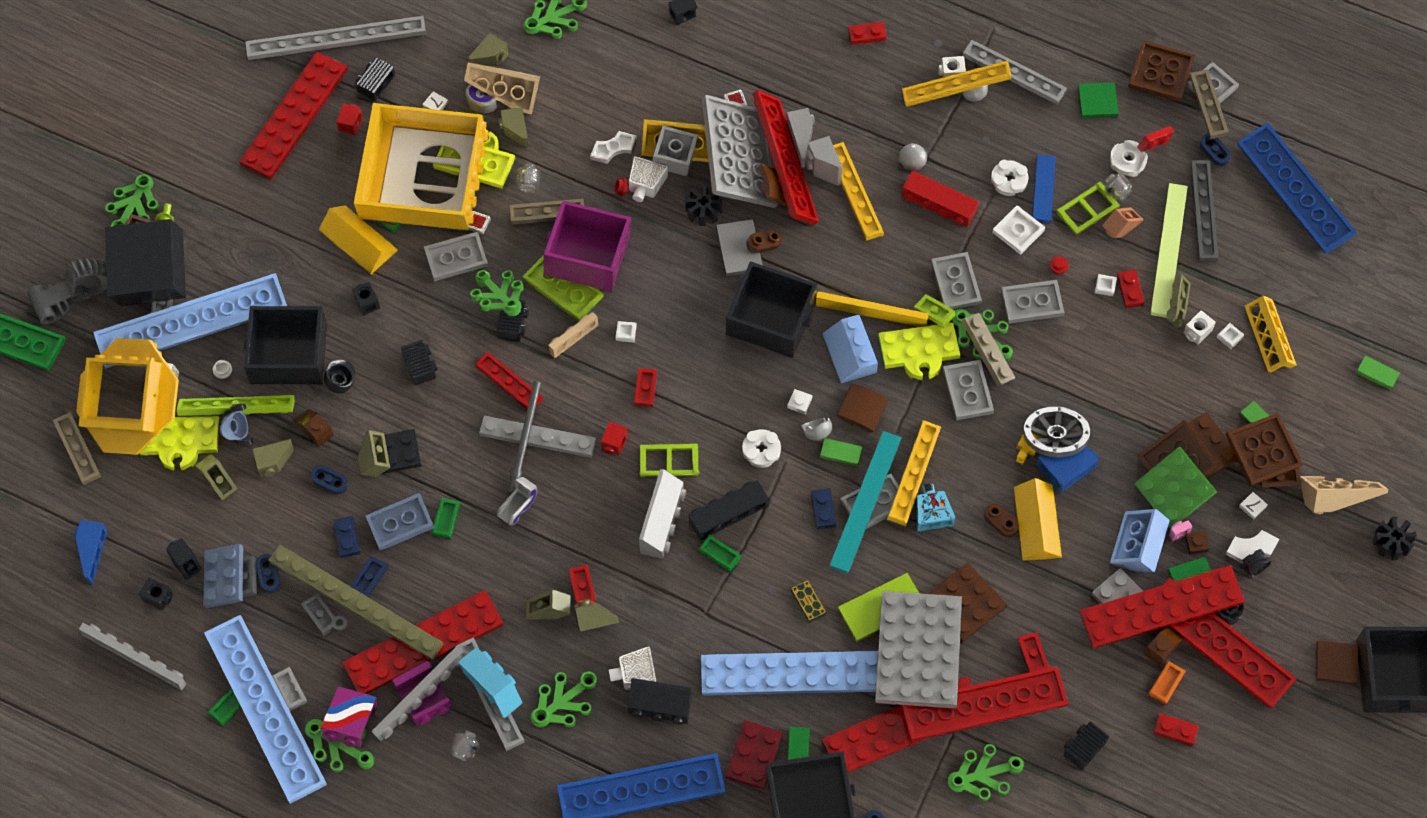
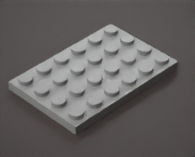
[702,95,779,208]
[875,591,962,708]

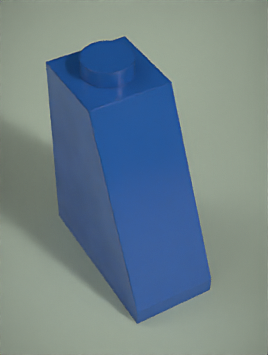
[1036,446,1099,493]

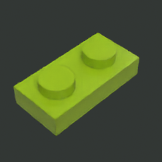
[914,294,956,328]

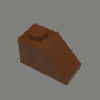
[294,409,333,448]
[1144,626,1184,667]

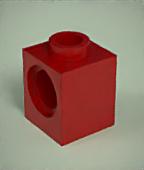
[336,104,363,135]
[601,422,628,455]

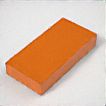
[1148,661,1186,705]

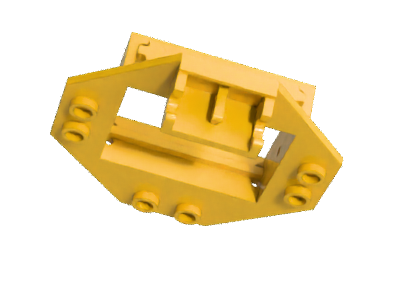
[76,338,179,455]

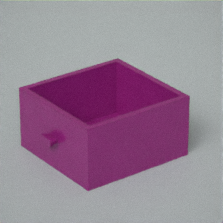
[544,201,631,292]

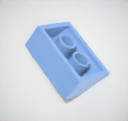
[822,315,878,383]
[1110,509,1170,573]

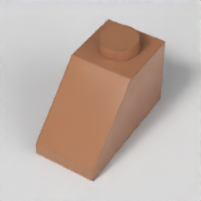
[1102,207,1144,238]

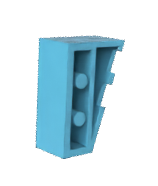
[458,647,523,718]

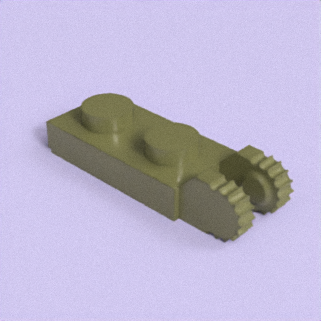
[1166,274,1191,328]

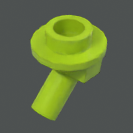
[155,203,174,221]

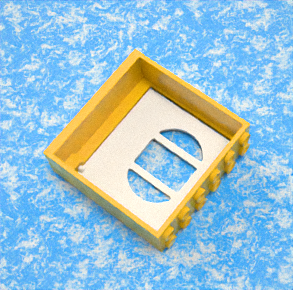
[354,103,488,231]

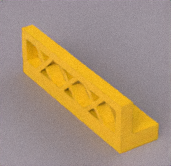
[1244,296,1296,373]

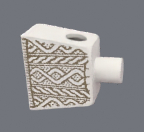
[629,156,668,202]
[609,647,656,690]

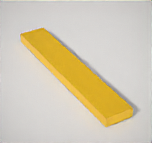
[902,60,1012,107]
[833,142,884,241]
[816,292,929,327]
[887,420,941,526]

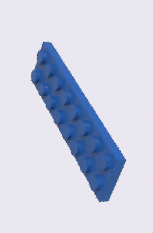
[1237,122,1357,255]
[557,753,726,818]

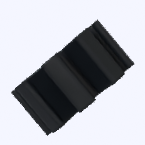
[685,185,722,226]
[1373,516,1417,560]

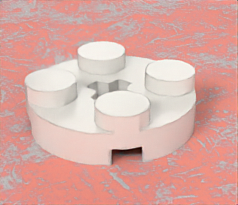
[1110,140,1148,177]
[991,160,1028,196]
[742,430,781,468]

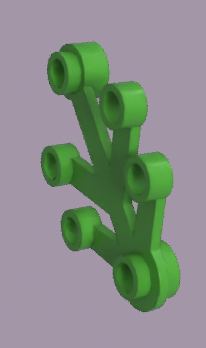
[523,0,587,39]
[105,174,159,227]
[470,270,524,316]
[952,309,1013,362]
[531,671,597,728]
[305,719,374,772]
[947,744,1024,801]

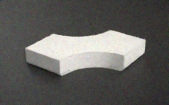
[590,131,637,164]
[1226,530,1279,563]

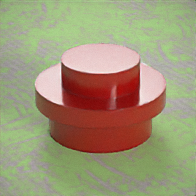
[614,178,629,196]
[1050,256,1069,275]

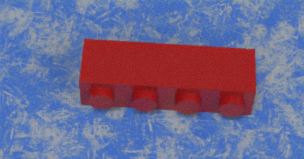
[902,171,979,227]

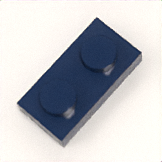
[811,488,836,529]
[334,516,360,558]
[350,556,388,597]

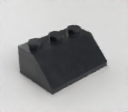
[628,678,692,725]

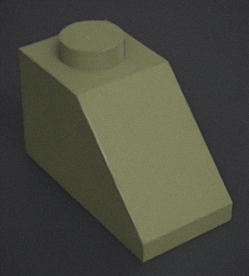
[468,33,508,67]
[498,107,529,148]
[358,430,390,477]
[253,439,294,477]
[195,454,238,500]
[526,590,571,620]
[574,599,619,631]

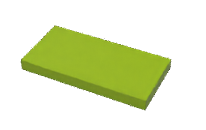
[522,255,604,322]
[838,573,919,642]

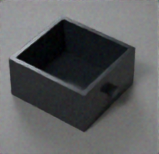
[105,219,186,306]
[726,261,818,358]
[244,306,327,385]
[1356,627,1427,713]
[765,751,856,818]

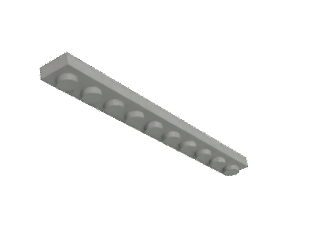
[245,16,426,60]

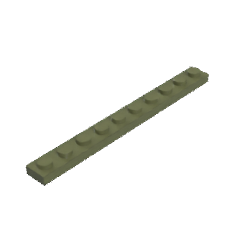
[269,545,443,660]

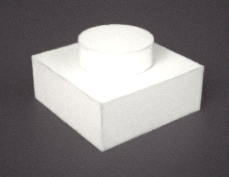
[787,389,812,414]

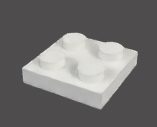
[992,206,1045,255]

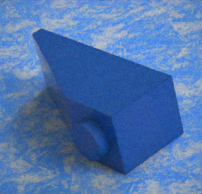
[74,520,108,585]

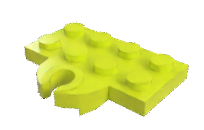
[433,132,515,189]
[878,323,960,380]
[140,416,220,471]

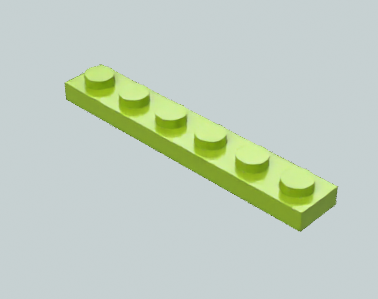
[177,395,295,417]

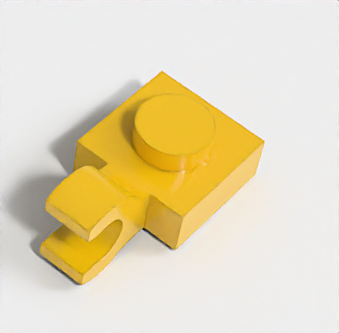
[1016,433,1042,465]

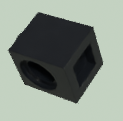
[668,0,697,25]
[352,282,380,316]
[139,577,173,610]

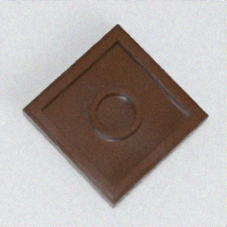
[1316,640,1358,685]

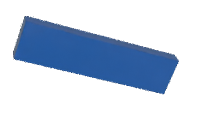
[1032,155,1056,223]

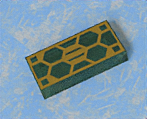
[790,580,827,623]

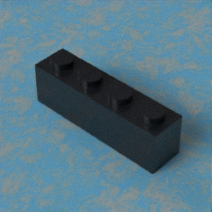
[689,480,769,541]

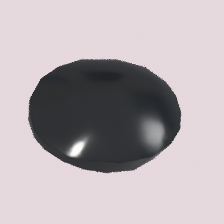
[324,359,355,393]

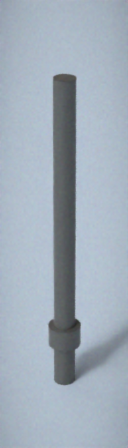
[508,381,541,494]

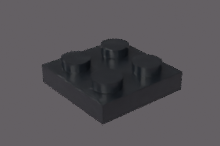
[383,429,421,474]

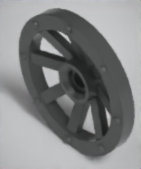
[1024,407,1090,457]

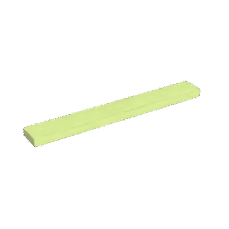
[1150,183,1188,318]

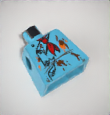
[916,484,955,532]

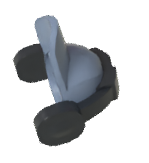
[219,404,254,446]

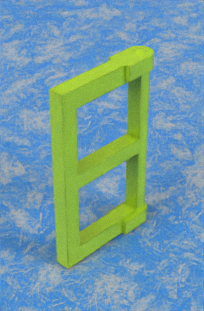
[1056,182,1120,235]
[639,444,699,477]

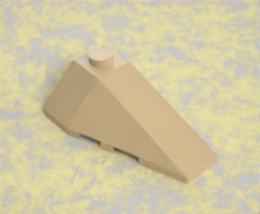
[464,63,540,114]
[1300,476,1388,514]

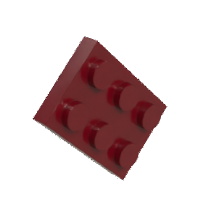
[725,720,783,790]

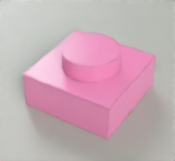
[1169,520,1192,542]

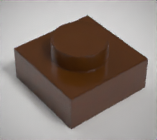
[1185,531,1210,554]

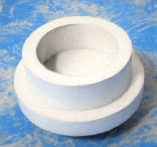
[213,360,232,379]

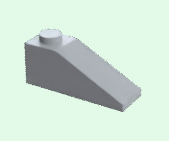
[787,108,815,167]

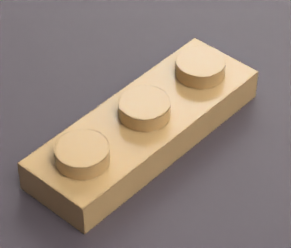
[549,312,598,358]

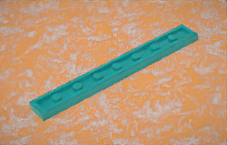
[829,431,901,574]

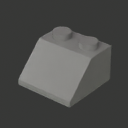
[653,126,698,176]
[805,136,842,186]

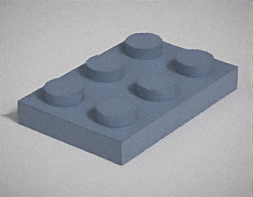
[366,493,434,551]
[203,544,243,608]

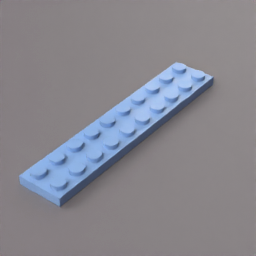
[93,273,287,368]
[204,615,327,804]
[701,651,878,695]

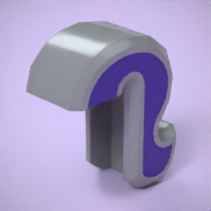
[466,84,497,114]
[497,477,537,526]

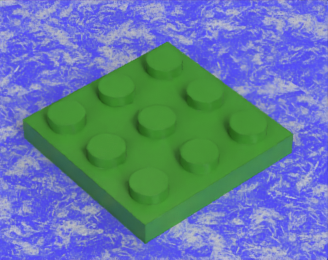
[1134,446,1217,529]

